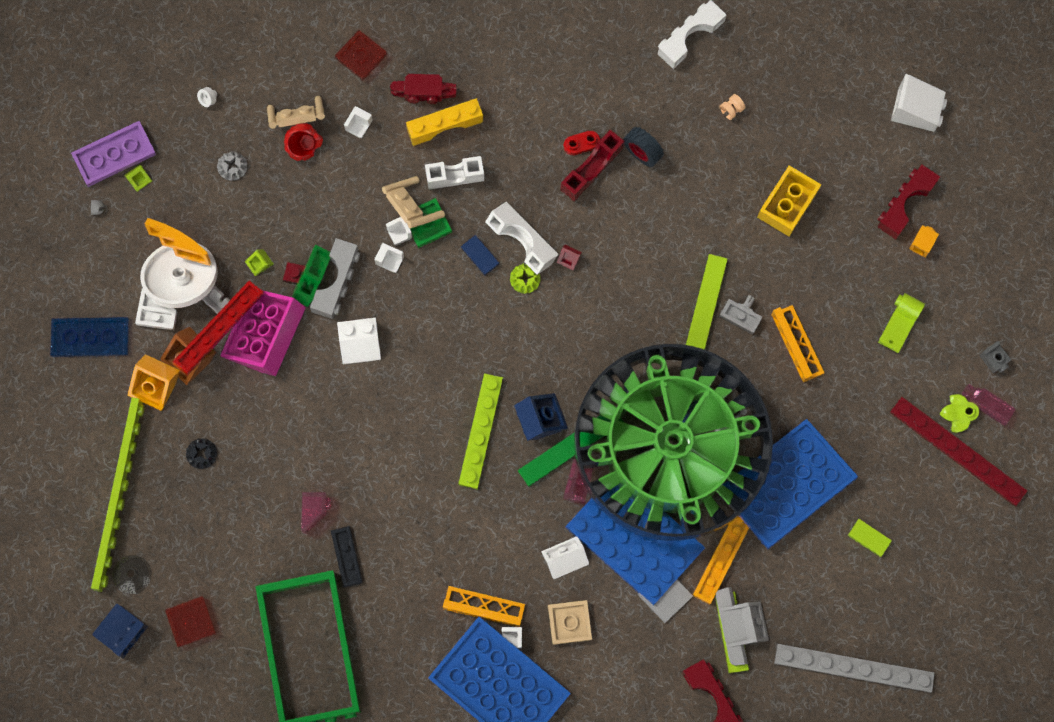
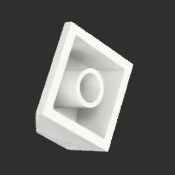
[337,318,381,364]

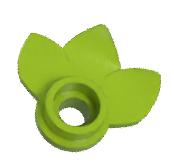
[940,394,979,433]

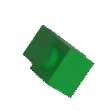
[292,245,330,307]

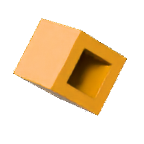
[909,225,939,258]

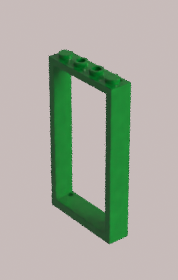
[255,570,361,722]

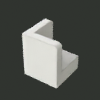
[344,106,373,138]
[386,217,412,246]
[375,243,404,273]
[502,627,522,649]

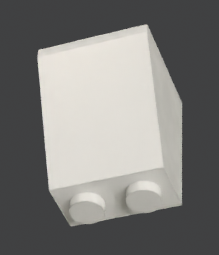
[891,74,947,132]

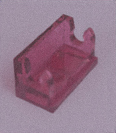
[563,459,593,504]

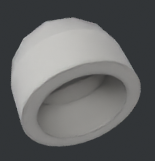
[91,200,104,215]

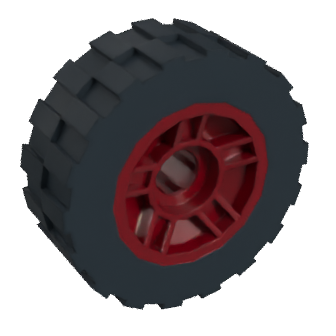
[623,127,664,167]

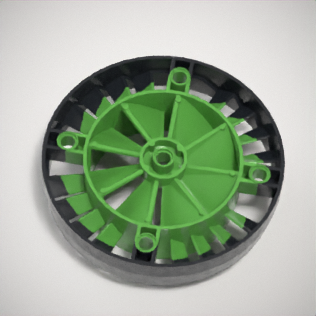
[574,344,773,541]

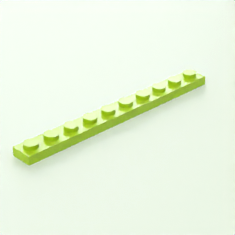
[91,397,144,592]

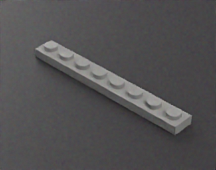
[774,644,934,693]

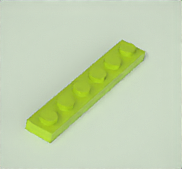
[458,374,503,489]

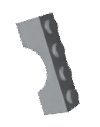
[310,238,360,319]

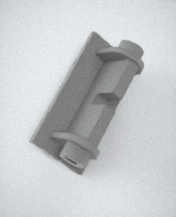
[202,286,230,314]

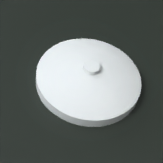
[140,244,218,308]

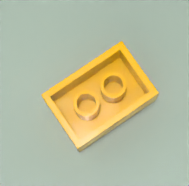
[757,166,821,237]

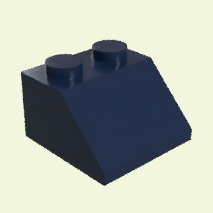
[514,393,568,441]

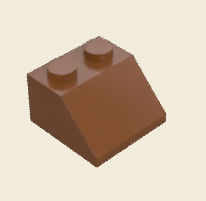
[160,327,216,385]

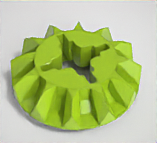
[510,263,540,294]

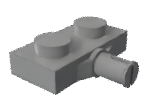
[719,295,762,335]

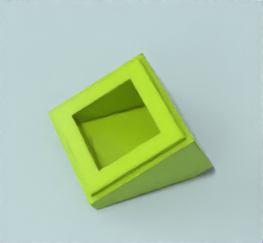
[124,165,152,192]
[245,249,274,276]

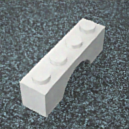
[658,0,726,69]
[486,202,558,275]

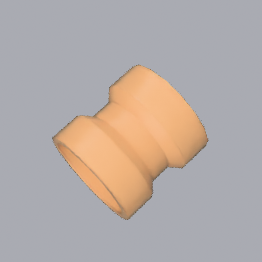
[719,94,746,120]

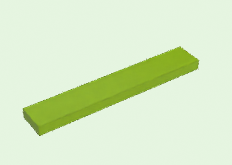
[686,254,727,366]

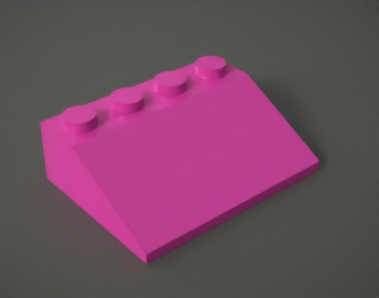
[220,290,306,376]

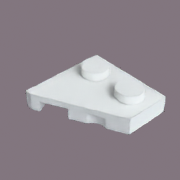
[135,288,178,331]

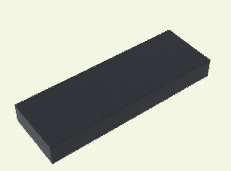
[331,526,363,588]

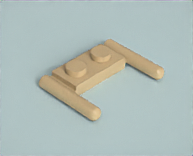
[267,96,325,129]
[382,176,445,229]

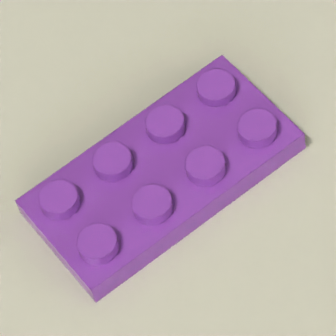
[71,121,156,187]

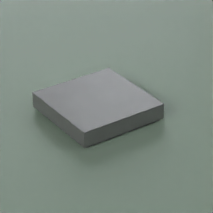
[637,580,693,623]

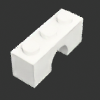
[425,156,484,190]

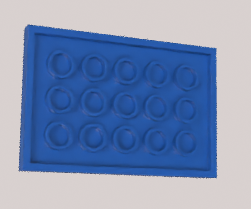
[723,419,858,550]
[565,485,705,606]
[428,617,571,722]

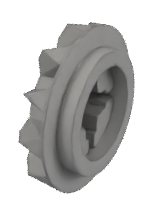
[217,151,247,181]

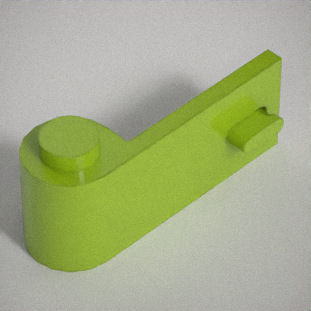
[878,293,925,353]

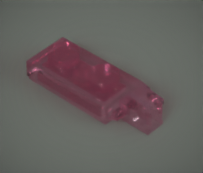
[961,384,1015,426]

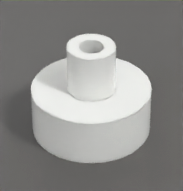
[197,87,217,107]

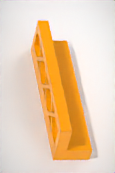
[771,305,824,382]
[443,586,525,627]

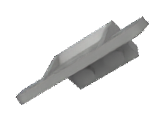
[716,587,769,666]

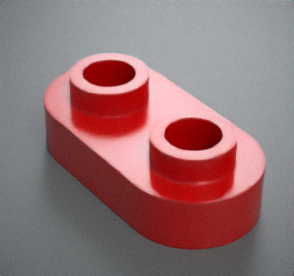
[563,131,600,155]

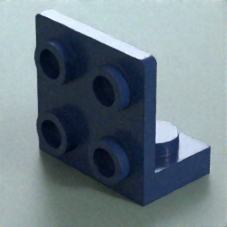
[92,604,148,659]

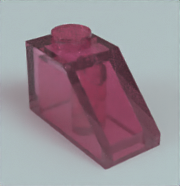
[301,492,331,534]

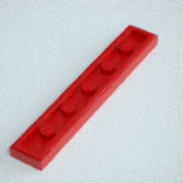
[173,280,264,376]

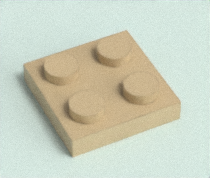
[548,600,592,645]

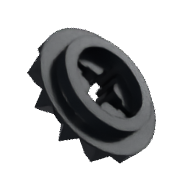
[186,438,217,469]

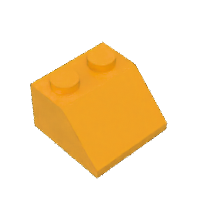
[128,354,180,411]

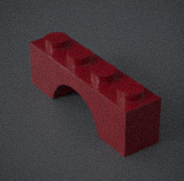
[560,130,624,202]
[877,164,940,240]
[682,659,743,722]

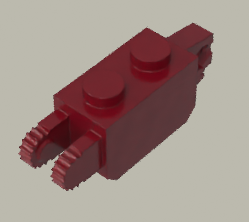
[390,74,456,104]

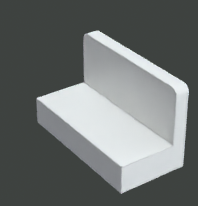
[541,537,589,579]

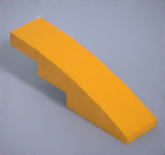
[145,218,211,266]

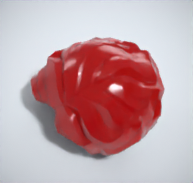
[284,123,323,161]

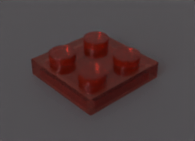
[335,30,387,81]
[165,596,216,648]

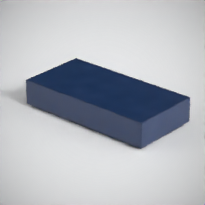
[461,235,499,276]

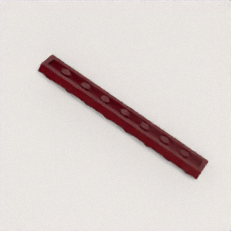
[890,397,1027,506]

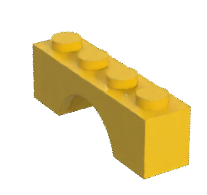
[406,98,483,146]

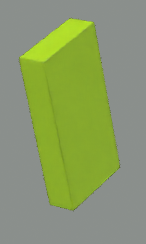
[847,519,892,557]

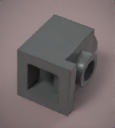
[979,341,1011,374]

